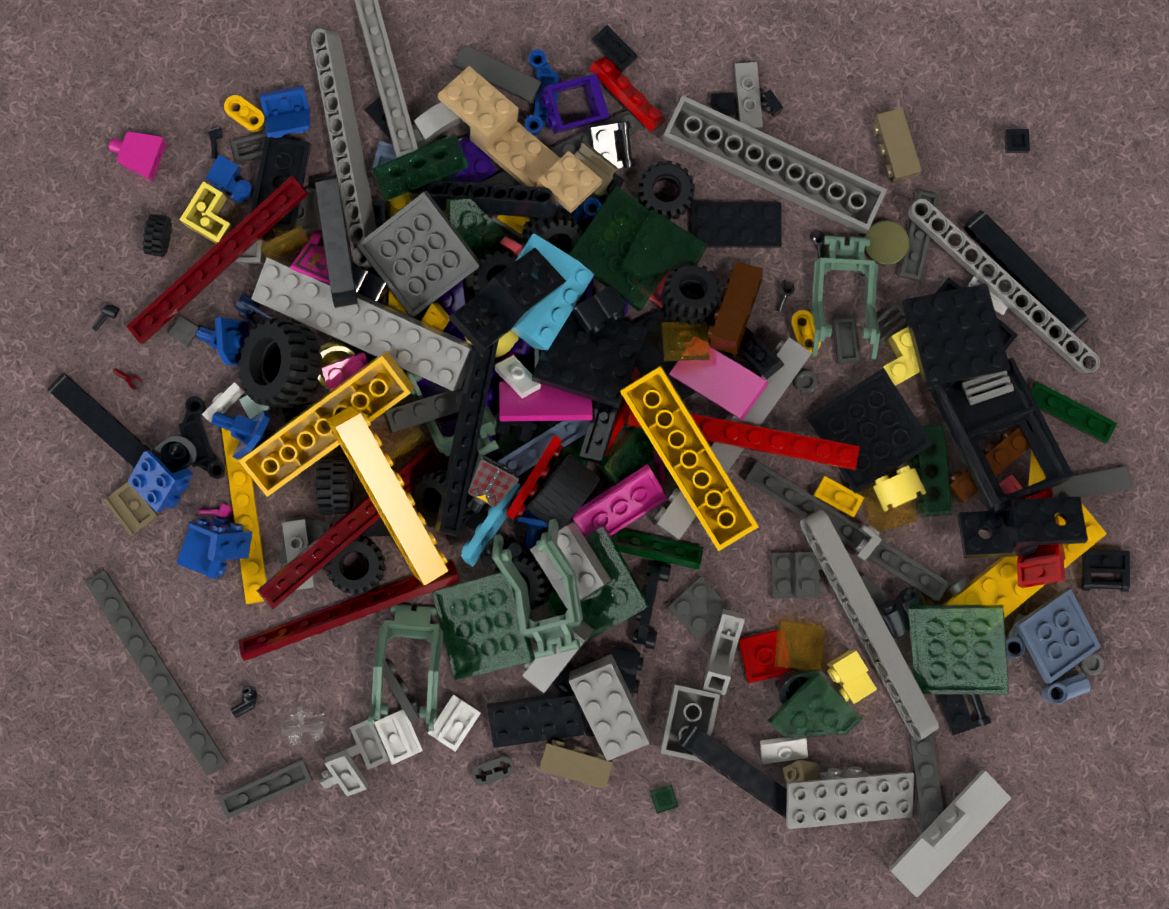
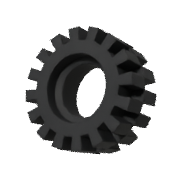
[143,214,172,257]

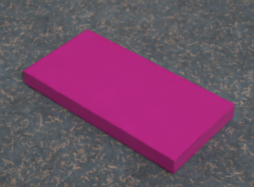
[669,338,769,421]
[499,382,593,421]
[572,464,668,548]

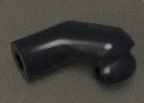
[231,686,258,718]

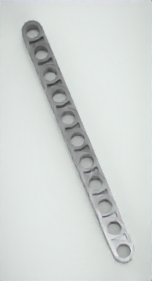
[311,28,377,267]
[908,199,1100,374]
[800,510,939,741]

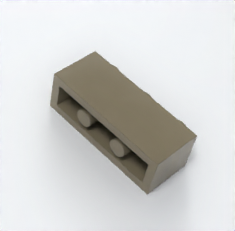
[872,108,922,183]
[539,739,613,790]

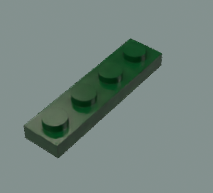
[1031,382,1117,444]
[610,529,704,570]

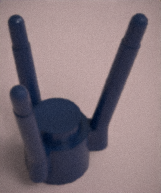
[235,293,273,327]

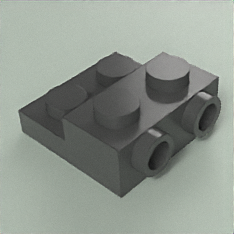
[771,552,824,598]

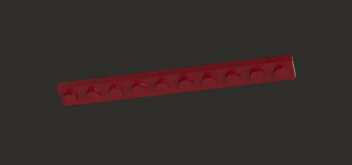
[126,176,308,344]
[256,443,446,609]
[238,561,460,661]

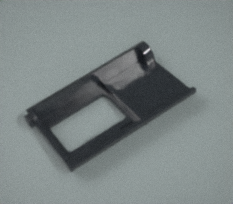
[930,358,1074,513]

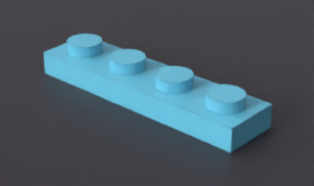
[461,483,522,567]

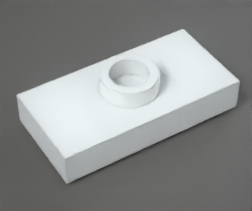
[495,355,541,399]
[202,382,244,422]
[760,734,808,764]

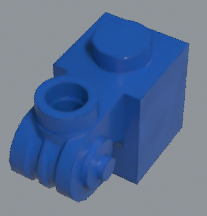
[206,155,254,204]

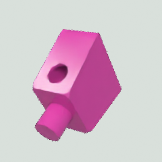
[109,132,167,182]

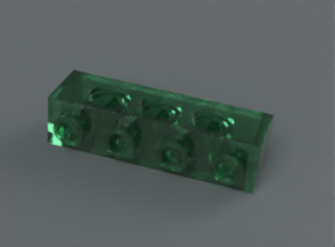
[372,134,469,201]
[911,424,952,518]

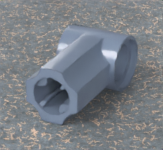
[1001,613,1026,660]
[1041,673,1090,704]

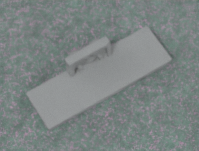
[786,766,914,829]
[889,770,1011,897]

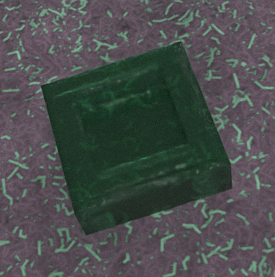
[650,784,679,814]

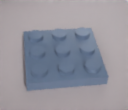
[1014,588,1101,684]

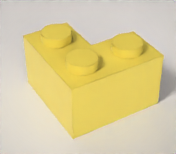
[180,182,234,244]
[879,327,920,386]
[826,650,877,704]

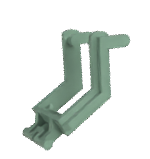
[811,236,880,360]
[403,370,499,457]
[492,519,583,659]
[368,604,444,731]

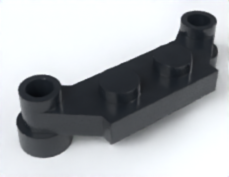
[178,396,227,479]
[632,562,671,650]

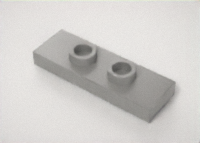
[734,62,763,129]
[282,519,315,590]

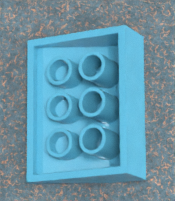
[511,234,595,351]

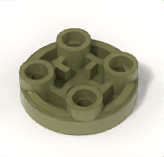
[864,220,909,266]

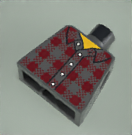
[467,453,519,512]

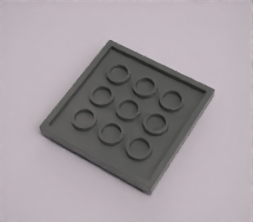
[357,191,482,318]

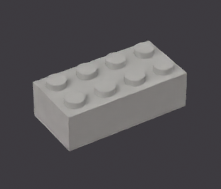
[569,654,650,761]

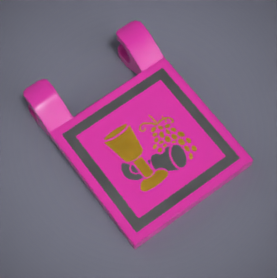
[290,230,353,285]

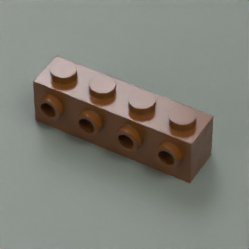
[708,262,763,354]
[945,427,1030,504]

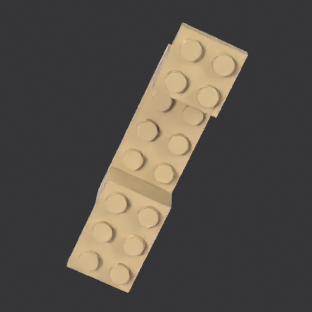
[438,66,602,213]

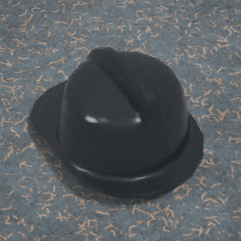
[151,435,197,473]
[775,669,828,707]

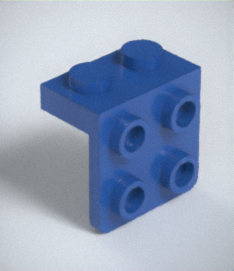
[260,85,311,138]
[128,450,193,512]
[188,517,252,561]
[177,528,227,580]

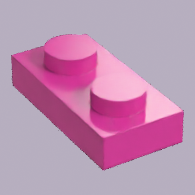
[321,352,368,390]

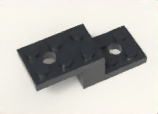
[449,248,566,353]
[958,497,1088,558]

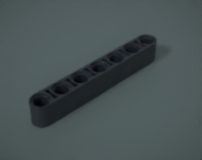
[315,175,358,308]
[406,179,557,218]
[963,210,1089,334]
[47,372,151,468]
[678,724,803,829]

